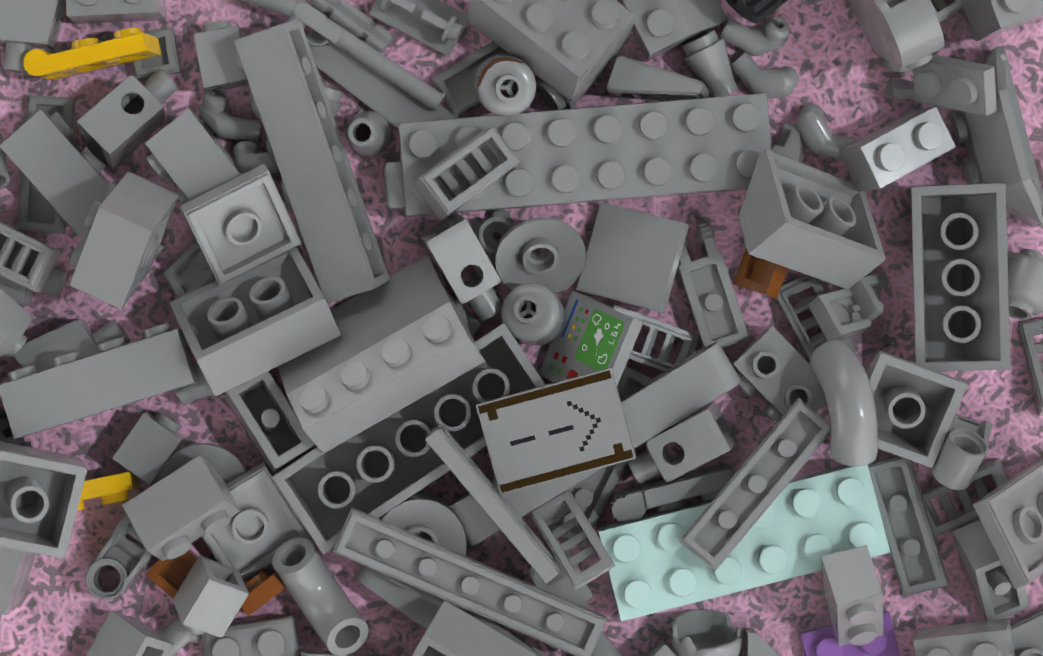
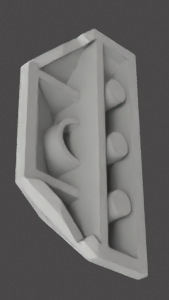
[951,45,1043,228]

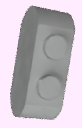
[850,0,944,69]

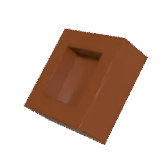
[733,248,788,299]
[146,549,198,598]
[241,571,286,617]

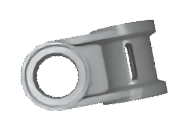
[931,414,992,490]
[86,514,155,600]

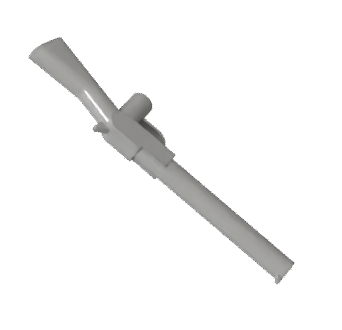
[240,0,447,111]

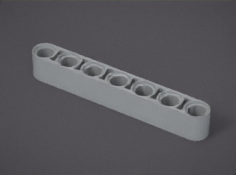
[447,341,742,546]

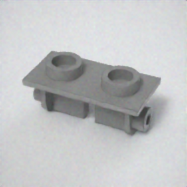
[369,0,468,57]

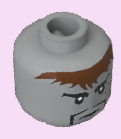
[473,54,536,117]

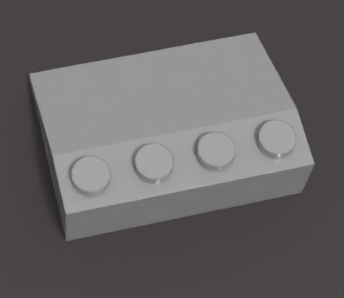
[278,255,485,453]

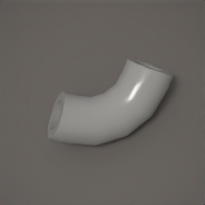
[810,340,878,466]
[272,537,369,656]

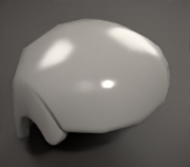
[672,609,742,656]

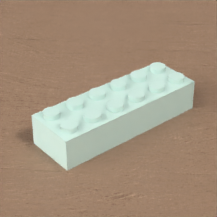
[597,465,890,622]

